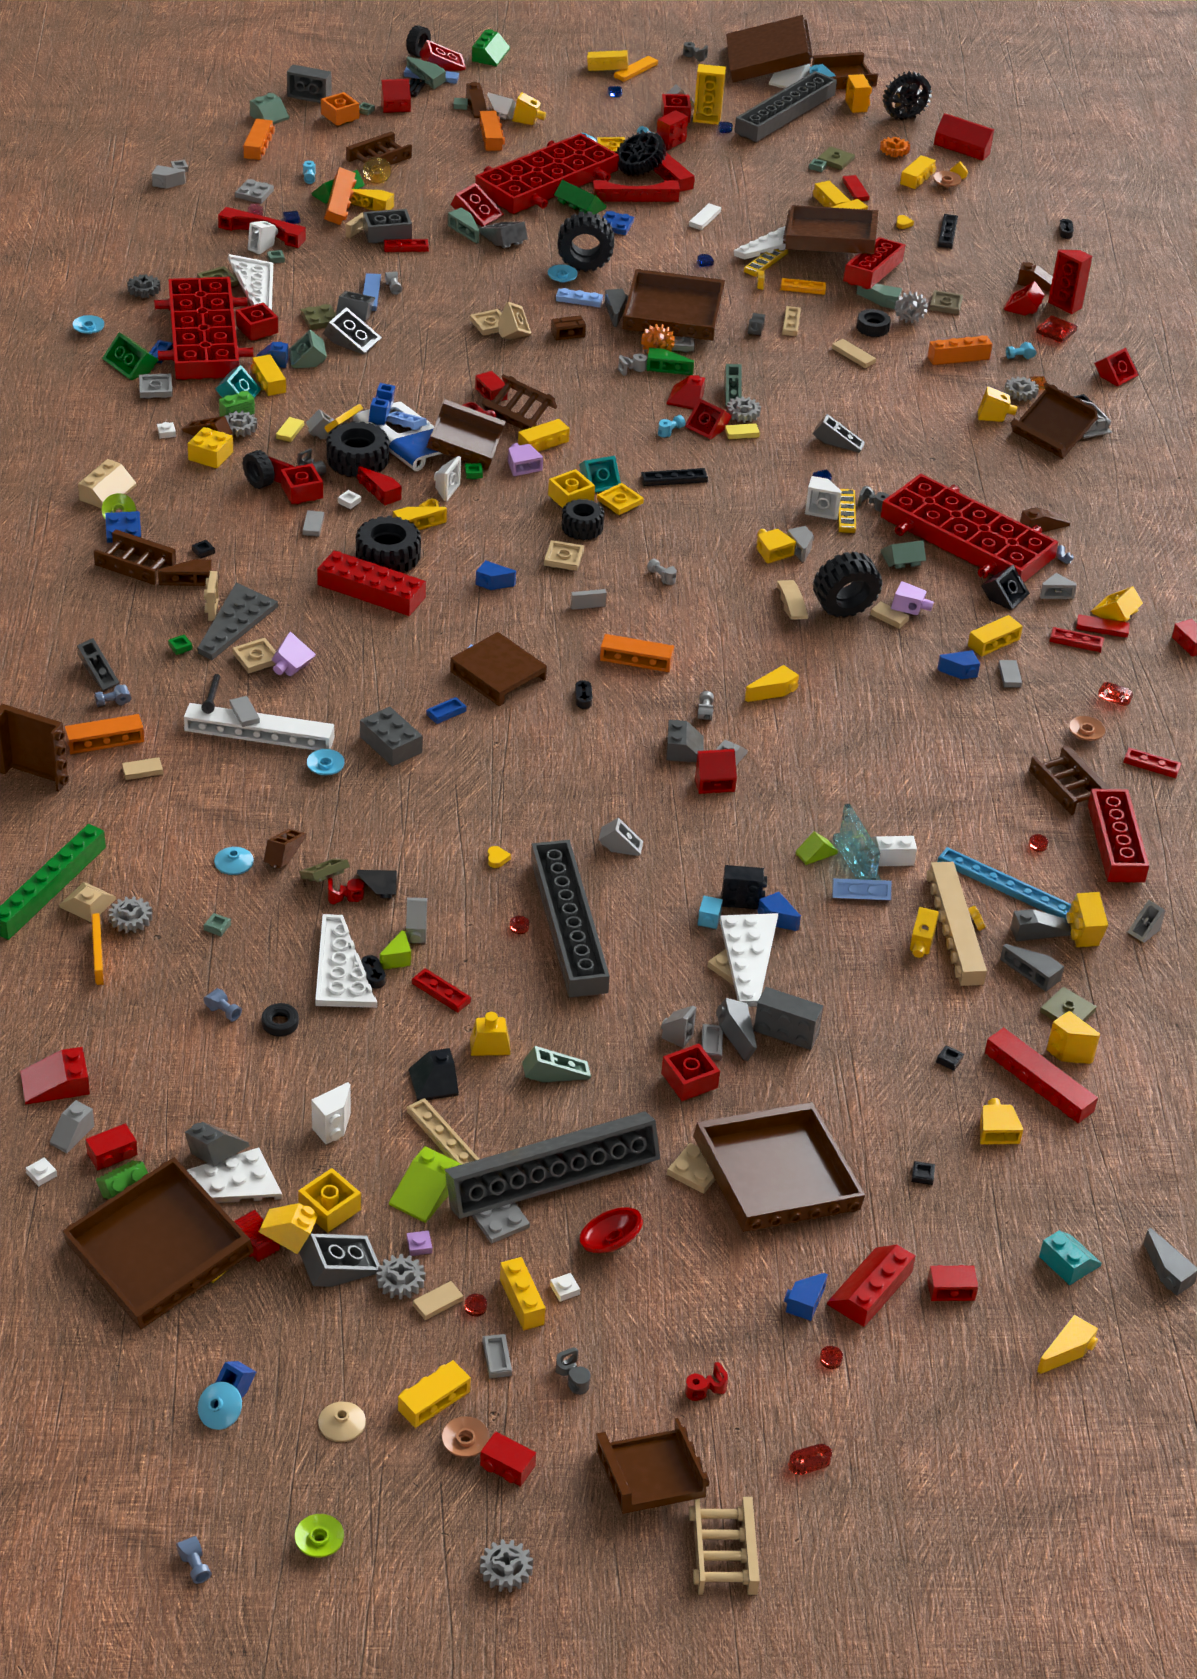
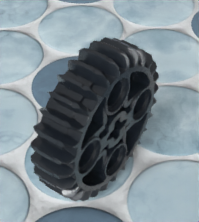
[882,71,932,120]
[615,131,667,176]

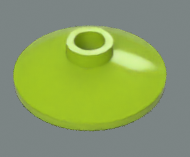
[102,493,136,520]
[295,1514,344,1558]

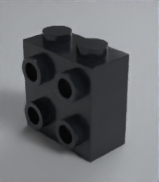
[721,865,767,909]

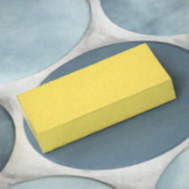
[276,417,304,442]
[725,423,760,439]

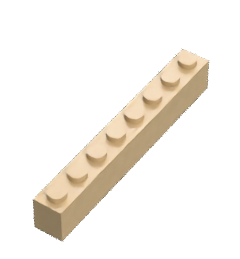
[927,862,987,986]

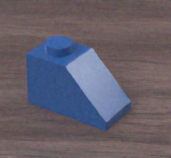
[257,342,289,368]
[476,560,516,590]
[937,650,980,679]
[757,892,801,931]
[784,1273,828,1321]
[214,1361,256,1408]

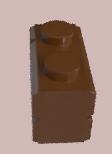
[551,315,586,341]

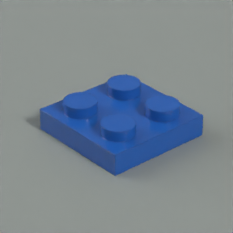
[603,211,634,236]
[105,511,141,543]

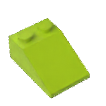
[389,1146,462,1223]

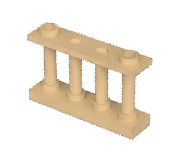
[689,1497,760,1595]

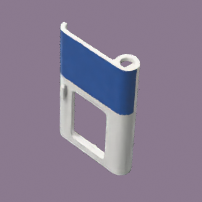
[353,402,442,471]

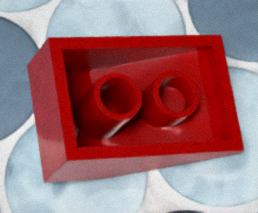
[420,40,466,71]
[450,183,504,227]
[20,1047,90,1105]

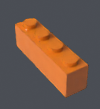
[479,111,505,151]
[243,119,275,160]
[324,167,356,225]
[927,335,992,365]
[600,634,674,672]
[65,714,145,754]

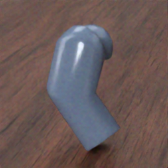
[1056,545,1074,564]

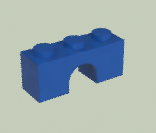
[368,383,396,425]

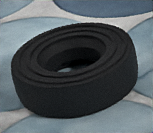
[261,1003,299,1036]

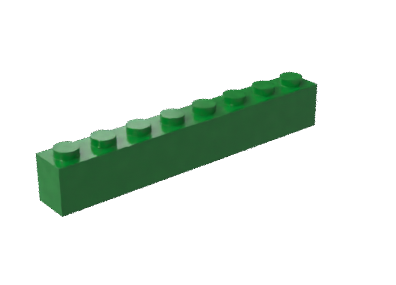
[0,824,106,940]

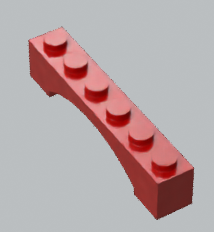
[592,180,680,202]
[218,207,306,248]

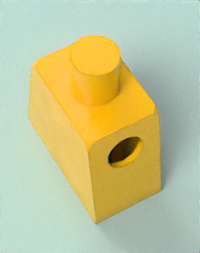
[512,92,546,125]
[978,387,1017,422]
[756,529,796,564]
[910,907,939,958]
[470,1012,511,1056]
[980,1098,1023,1144]

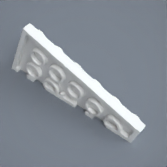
[734,226,786,259]
[228,254,273,310]
[720,913,779,1007]
[315,914,377,1008]
[187,1148,282,1203]

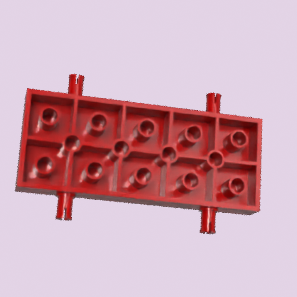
[475,133,619,214]
[154,277,254,380]
[881,474,1059,582]

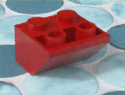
[695,749,737,794]

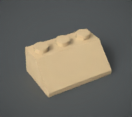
[78,459,137,508]

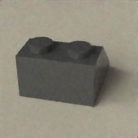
[336,291,375,322]
[666,720,704,762]
[185,1122,249,1167]

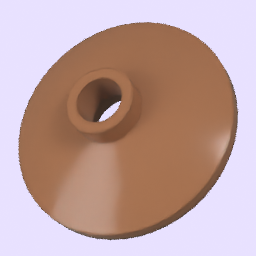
[933,171,961,188]
[1069,716,1106,741]
[442,1416,490,1458]

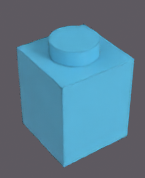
[698,896,723,929]

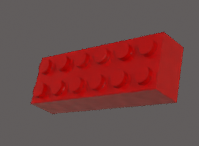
[843,237,906,289]
[317,550,426,616]
[1088,789,1149,883]

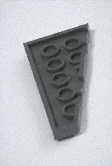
[198,583,278,660]

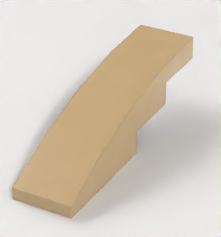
[777,580,808,620]

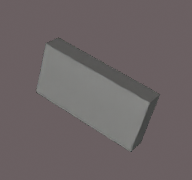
[303,510,324,537]
[571,589,607,610]
[998,660,1022,687]
[229,696,260,727]
[701,1024,723,1061]
[482,1334,512,1378]

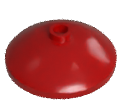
[580,1207,643,1254]

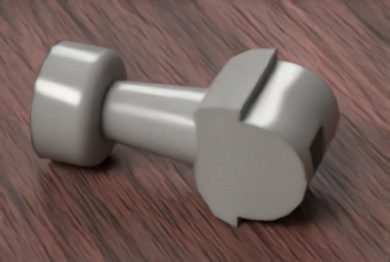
[385,271,402,295]
[647,558,677,585]
[698,691,714,720]

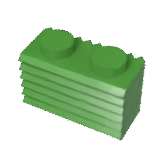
[219,391,255,417]
[96,1160,148,1199]

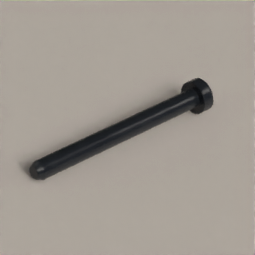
[201,674,220,714]

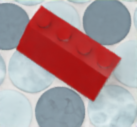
[934,113,994,161]
[1048,249,1093,314]
[827,1245,916,1327]

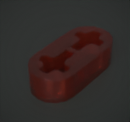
[1098,682,1133,706]
[788,1444,832,1475]

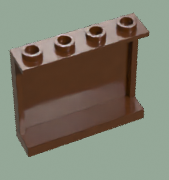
[812,52,878,90]
[1010,382,1098,459]
[426,399,506,470]
[450,632,547,706]
[0,704,69,792]
[596,1418,709,1514]

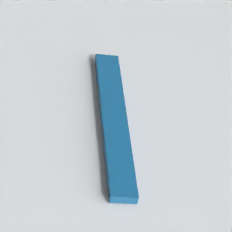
[937,847,1071,920]

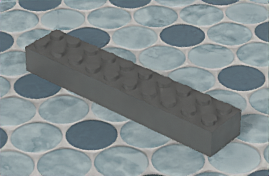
[735,71,837,142]
[531,840,610,998]
[445,1111,660,1219]

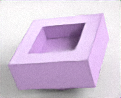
[407,1231,432,1256]

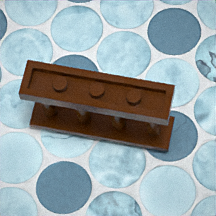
[346,131,412,174]
[482,374,557,430]
[94,529,176,585]
[1029,745,1110,815]

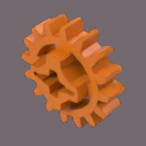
[880,137,910,157]
[641,324,675,354]

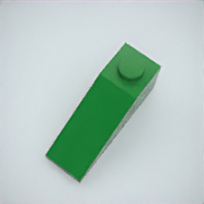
[647,347,694,375]

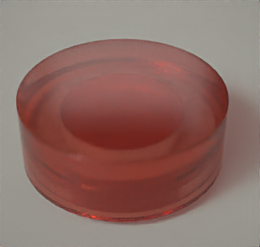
[1029,834,1049,852]
[510,916,530,934]
[464,1294,487,1317]
[820,1346,843,1369]

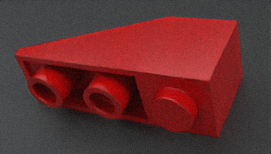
[357,466,402,506]

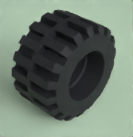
[562,499,604,540]

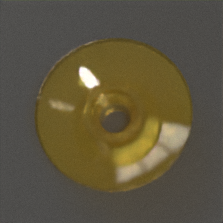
[363,157,391,184]

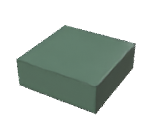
[454,98,468,110]
[359,102,375,116]
[809,158,827,172]
[267,250,285,264]
[203,913,231,936]

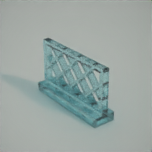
[833,803,881,880]

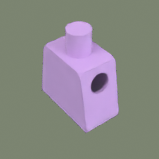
[508,443,543,476]
[891,581,934,615]
[272,632,316,676]

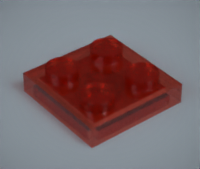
[1036,315,1078,343]

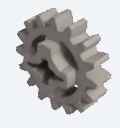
[895,291,928,323]
[1004,376,1039,401]
[726,396,761,423]
[225,411,257,437]
[109,896,152,933]
[376,1254,426,1299]
[480,1539,533,1592]

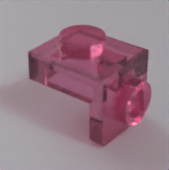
[247,204,263,216]

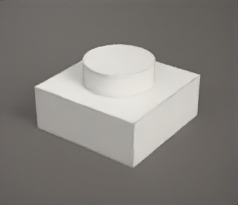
[157,422,176,439]
[338,490,361,509]
[26,1157,57,1187]
[550,1273,580,1302]

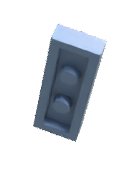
[556,288,603,307]
[386,411,427,430]
[832,878,892,900]

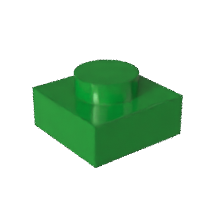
[465,463,483,479]
[168,634,193,655]

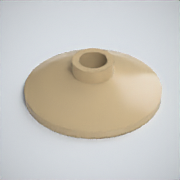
[318,1402,366,1442]

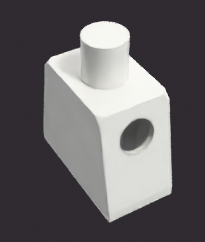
[248,221,278,254]

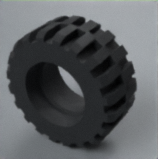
[557,212,614,272]
[326,421,389,478]
[356,516,421,573]
[813,552,883,618]

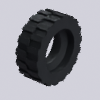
[406,25,431,57]
[856,309,891,337]
[242,450,275,489]

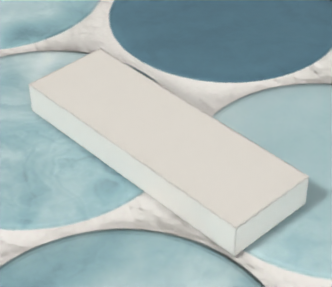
[689,203,721,230]

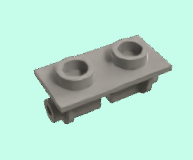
[1083,418,1112,438]

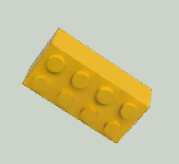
[693,64,726,125]

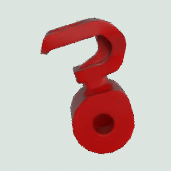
[328,878,364,905]
[685,1362,728,1401]

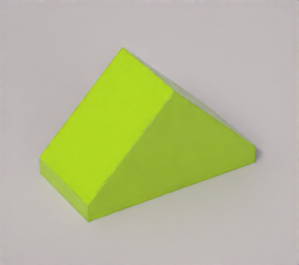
[795,831,838,865]
[380,930,411,969]

